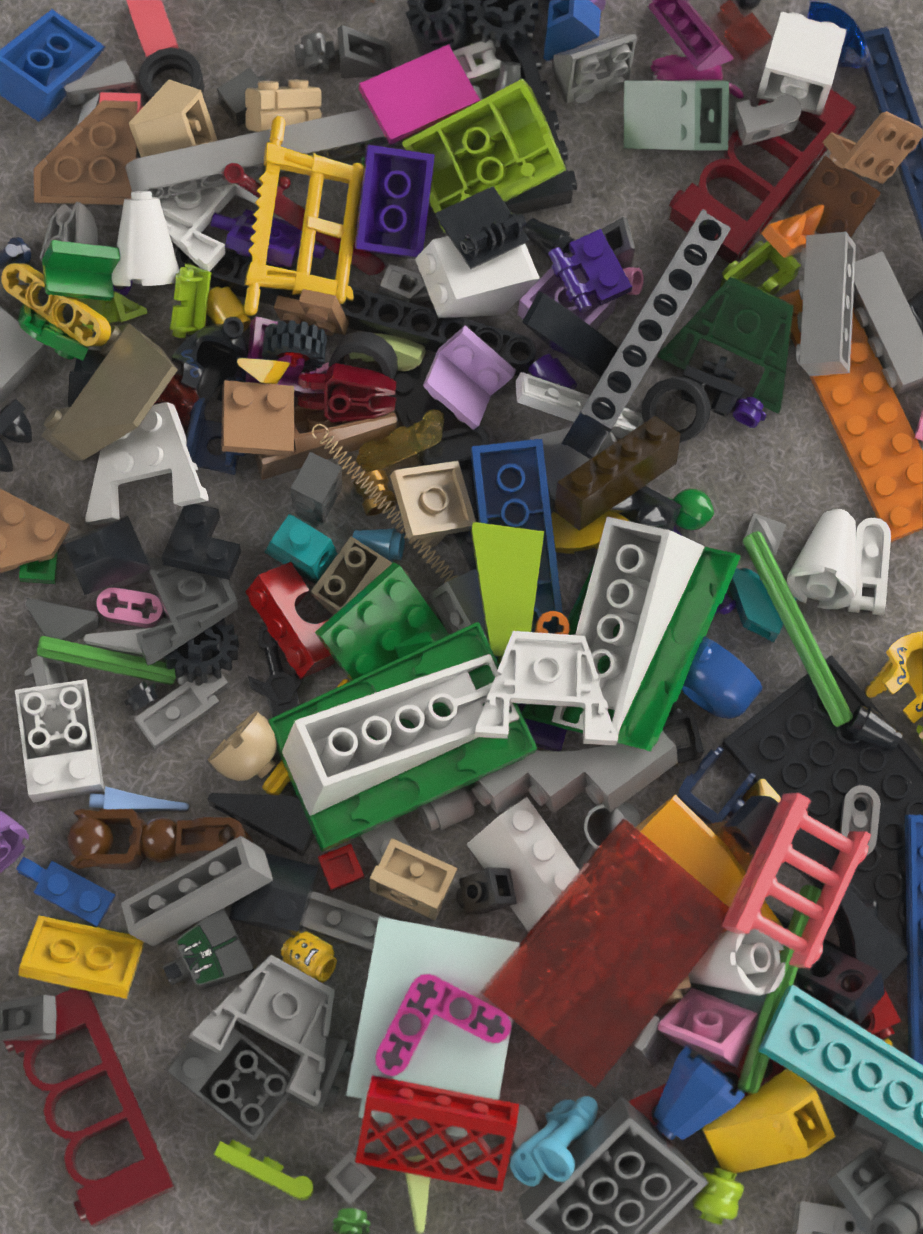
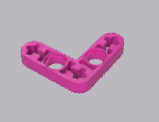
[375,974,511,1076]

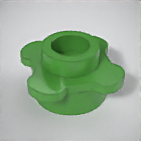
[333,1208,371,1234]

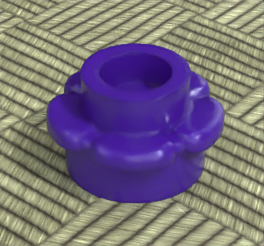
[733,397,766,428]

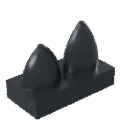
[0,399,32,472]
[610,485,682,532]

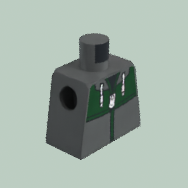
[162,908,254,991]

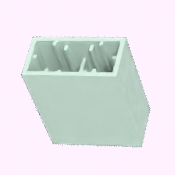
[346,917,526,1137]

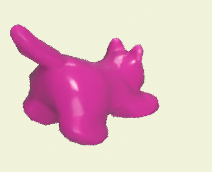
[650,55,744,99]

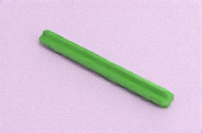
[743,531,853,727]
[738,885,821,1094]

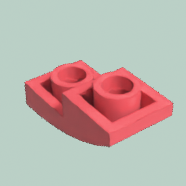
[126,0,179,58]

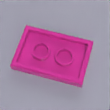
[358,45,480,145]

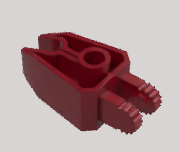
[298,363,397,422]

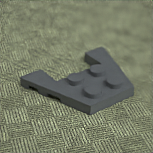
[113,554,238,666]

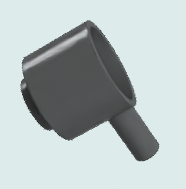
[576,802,641,874]

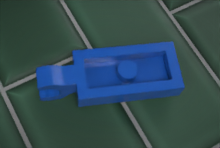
[16,857,116,928]

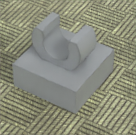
[24,656,68,687]

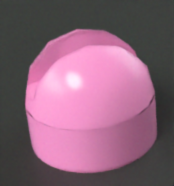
[622,267,644,295]

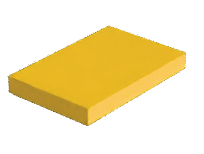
[18,915,144,999]

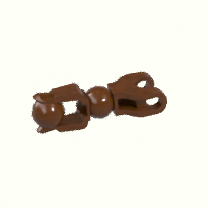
[67,809,255,870]

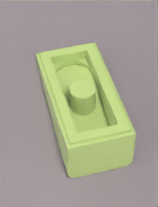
[405,1155,430,1234]

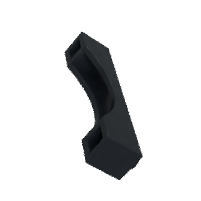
[723,796,908,982]

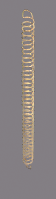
[312,424,458,583]

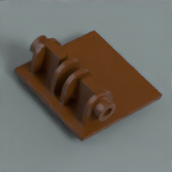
[787,156,881,238]

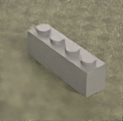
[796,232,856,376]
[853,251,923,396]
[121,836,273,947]

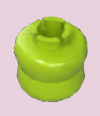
[693,1167,744,1225]

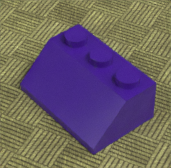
[355,145,435,258]

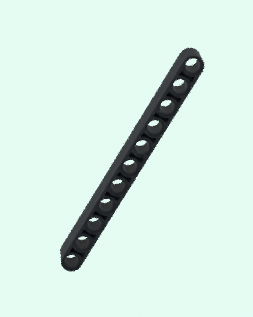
[175,247,536,375]

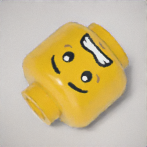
[281,932,337,983]

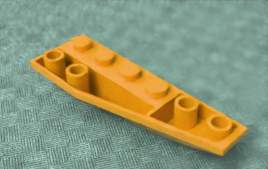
[615,795,796,977]

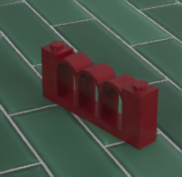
[669,89,857,264]
[3,988,176,1227]

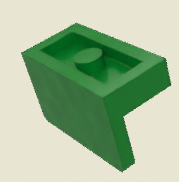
[42,240,120,301]

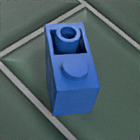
[543,0,601,61]

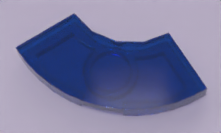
[808,1,869,67]

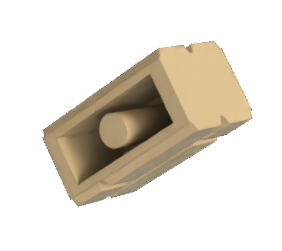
[245,80,321,132]

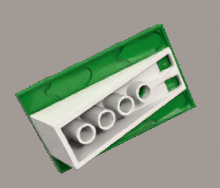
[522,517,741,752]
[268,621,538,852]

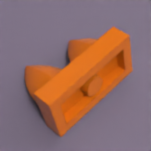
[761,204,824,258]

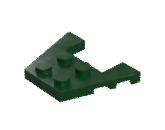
[657,276,794,414]

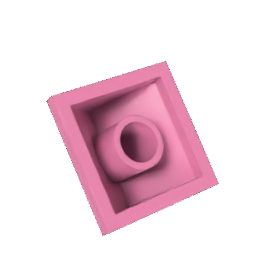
[658,988,758,1068]

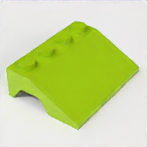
[402,78,566,233]

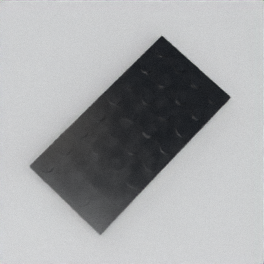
[722,655,923,964]

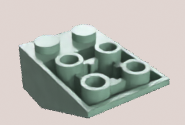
[623,80,729,150]

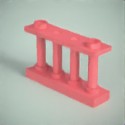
[721,793,872,968]

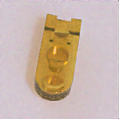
[356,409,444,474]

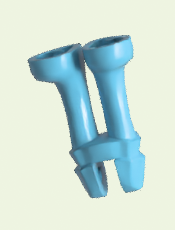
[510,1096,598,1186]

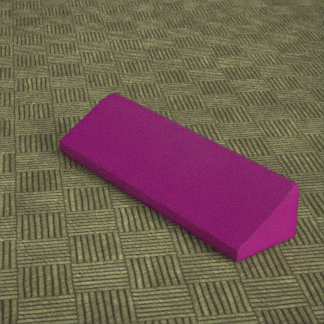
[648,0,734,71]

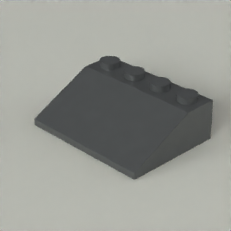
[518,1096,708,1234]

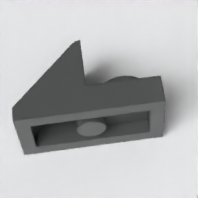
[0,995,57,1041]

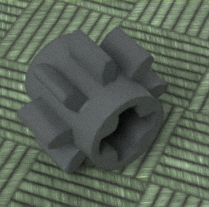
[295,33,336,75]

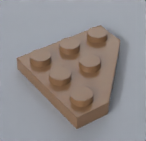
[34,100,138,205]
[0,489,70,573]

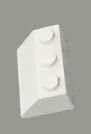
[467,797,590,933]

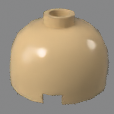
[208,711,277,781]

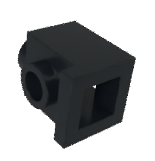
[456,867,517,914]

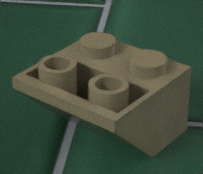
[310,536,410,615]

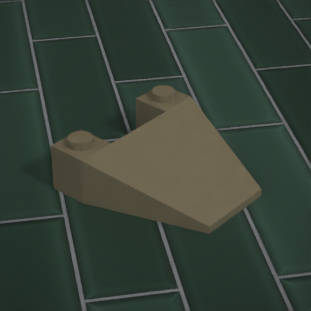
[41,323,177,461]

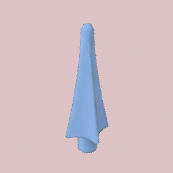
[89,786,189,813]

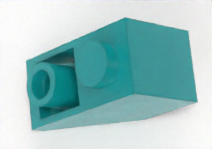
[729,568,797,643]

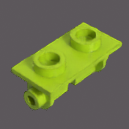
[169,263,211,338]

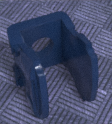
[186,398,246,475]
[678,746,756,828]

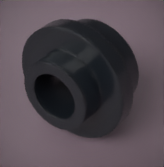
[124,681,158,711]

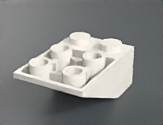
[15,679,104,803]

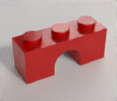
[245,562,336,679]

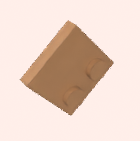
[221,380,294,456]

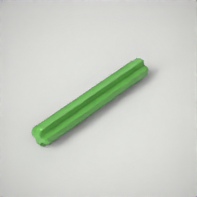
[37,636,176,685]

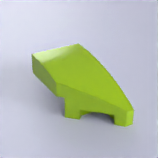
[78,291,148,330]

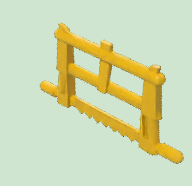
[244,116,364,316]

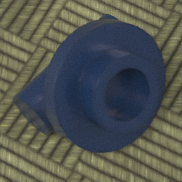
[0,237,31,269]

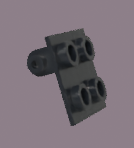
[435,186,529,270]

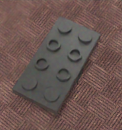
[827,1147,923,1234]

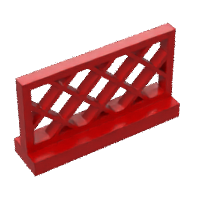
[355,1075,520,1192]

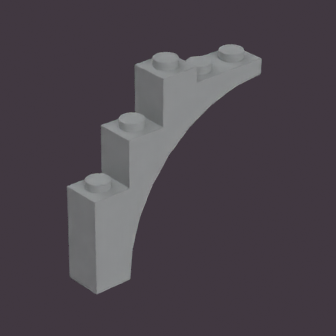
[472,731,678,814]

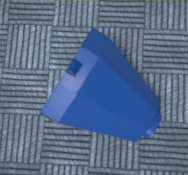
[654,1044,745,1140]

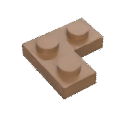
[274,289,349,336]

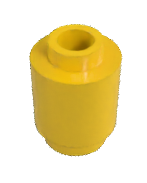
[206,286,251,333]

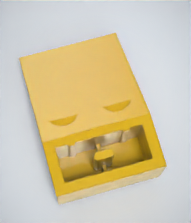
[701,1069,836,1174]

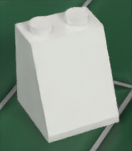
[756,12,846,115]
[415,236,539,318]

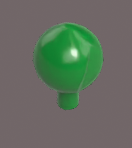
[669,488,714,531]

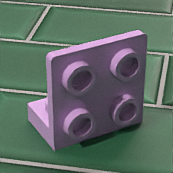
[423,326,516,430]

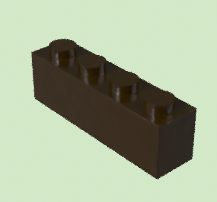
[554,416,681,531]

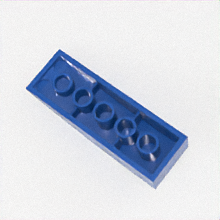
[470,439,563,658]

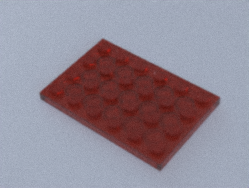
[480,818,729,1088]

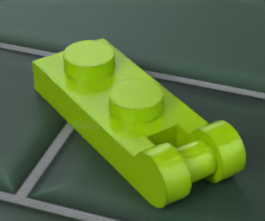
[214,1139,314,1201]

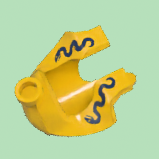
[865,631,923,724]

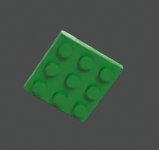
[315,562,450,681]

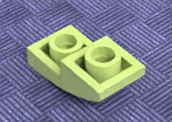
[349,334,426,371]

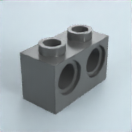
[290,452,343,523]

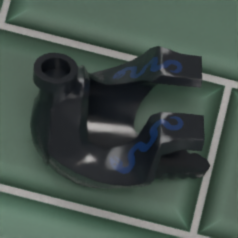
[172,317,248,411]

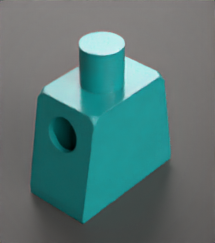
[265,514,338,584]

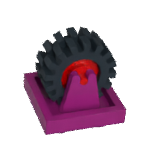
[245,316,327,397]

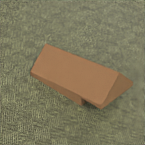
[255,406,397,480]

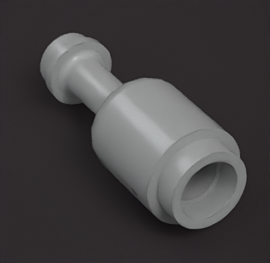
[418,787,478,832]

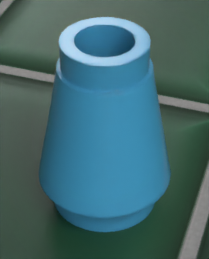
[353,528,405,562]

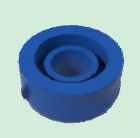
[681,636,762,719]

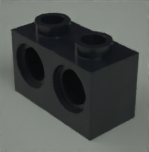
[796,942,885,1024]

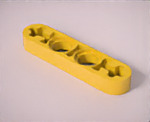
[1,263,111,346]

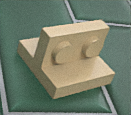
[390,461,476,549]
[370,838,458,921]

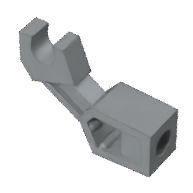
[378,264,431,303]

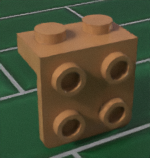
[823,112,923,184]

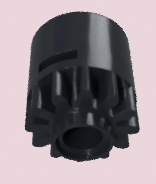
[406,0,473,56]

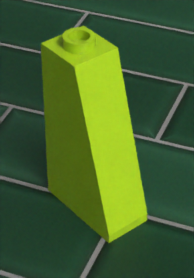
[471,522,544,664]

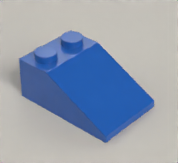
[0,9,105,122]

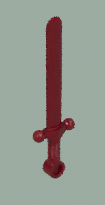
[222,163,385,276]

